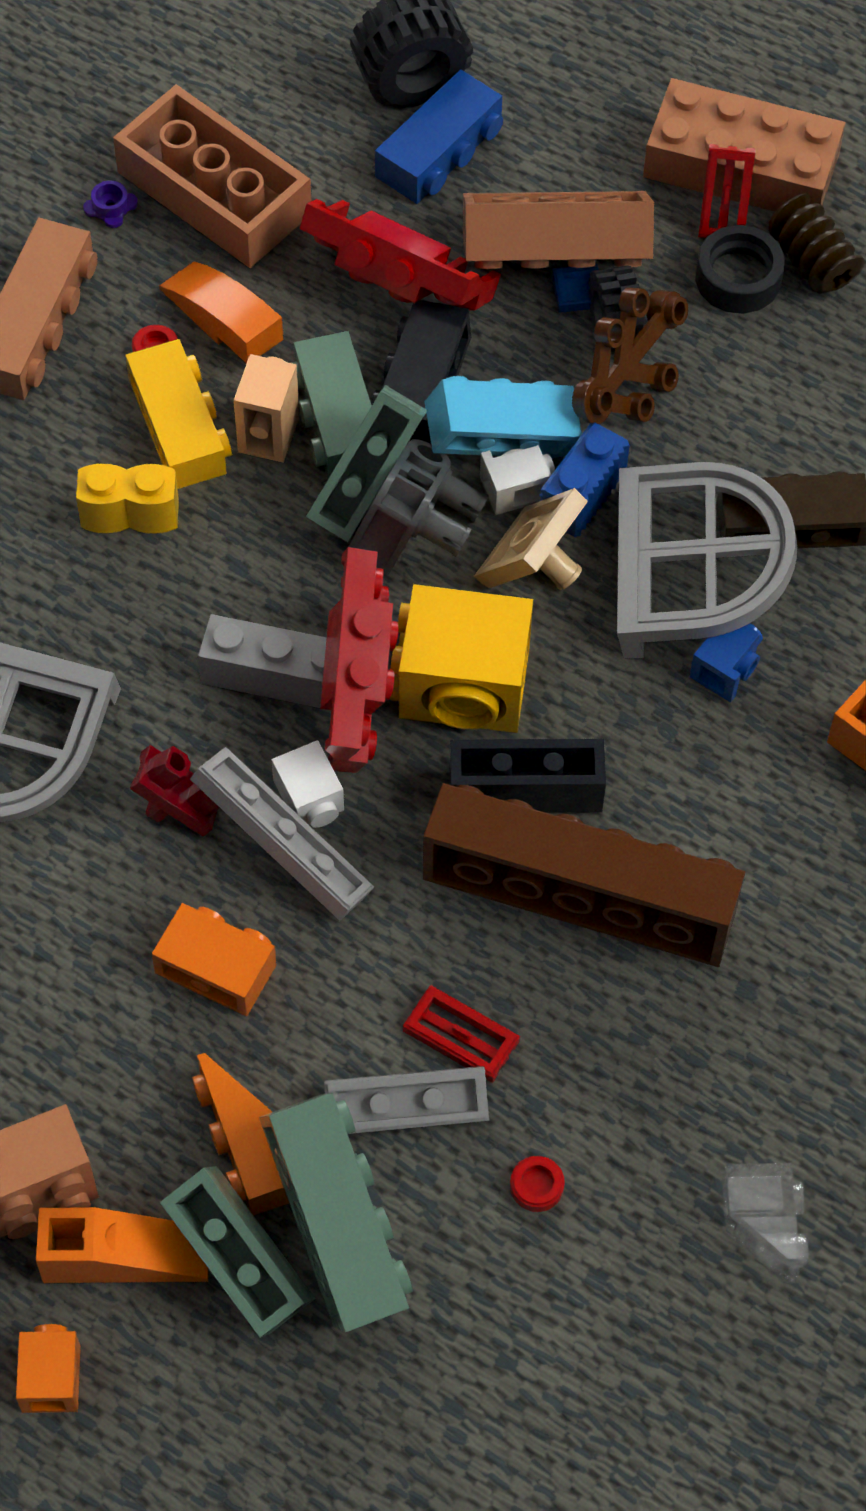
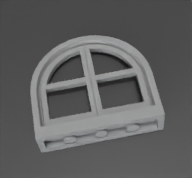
[617,462,797,658]
[0,643,121,822]

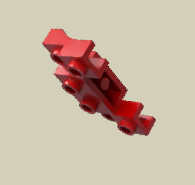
[299,199,501,311]
[320,547,398,773]

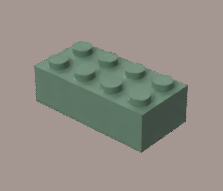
[259,1092,413,1333]

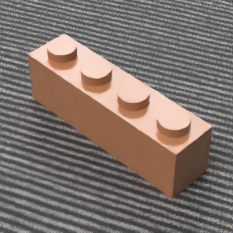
[0,217,98,400]

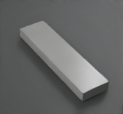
[190,747,374,921]

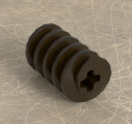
[768,193,865,294]

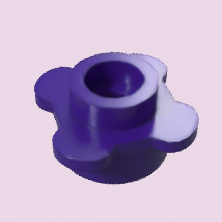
[83,181,138,228]

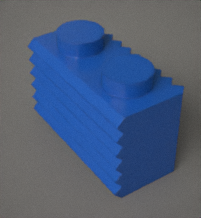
[539,422,630,537]

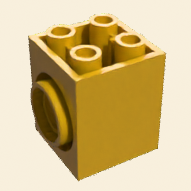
[390,584,533,733]

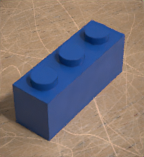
[375,69,503,204]

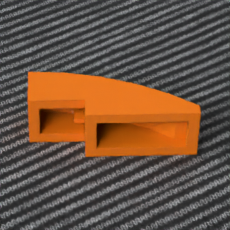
[159,261,283,364]

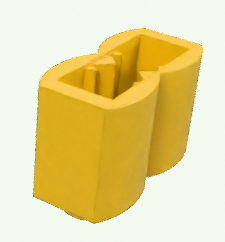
[76,464,179,534]

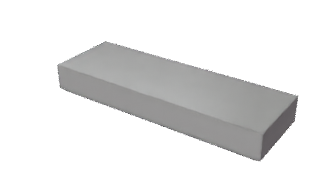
[324,1066,489,1134]

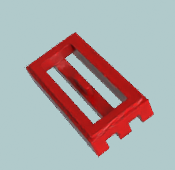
[698,144,755,238]
[403,985,520,1083]

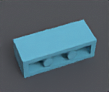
[424,376,582,458]

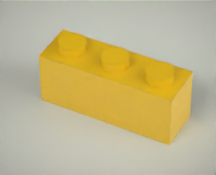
[125,339,232,489]

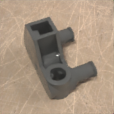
[349,439,489,576]

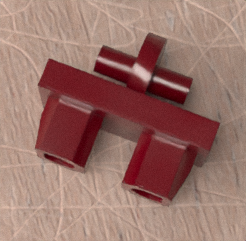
[130,745,220,836]

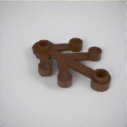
[572,287,688,424]

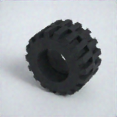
[350,0,474,108]

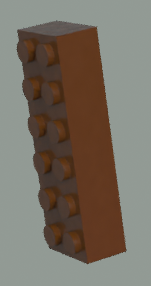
[423,783,746,967]

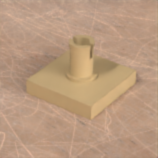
[474,488,588,590]

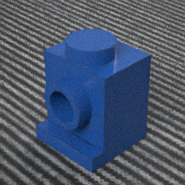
[690,623,763,703]

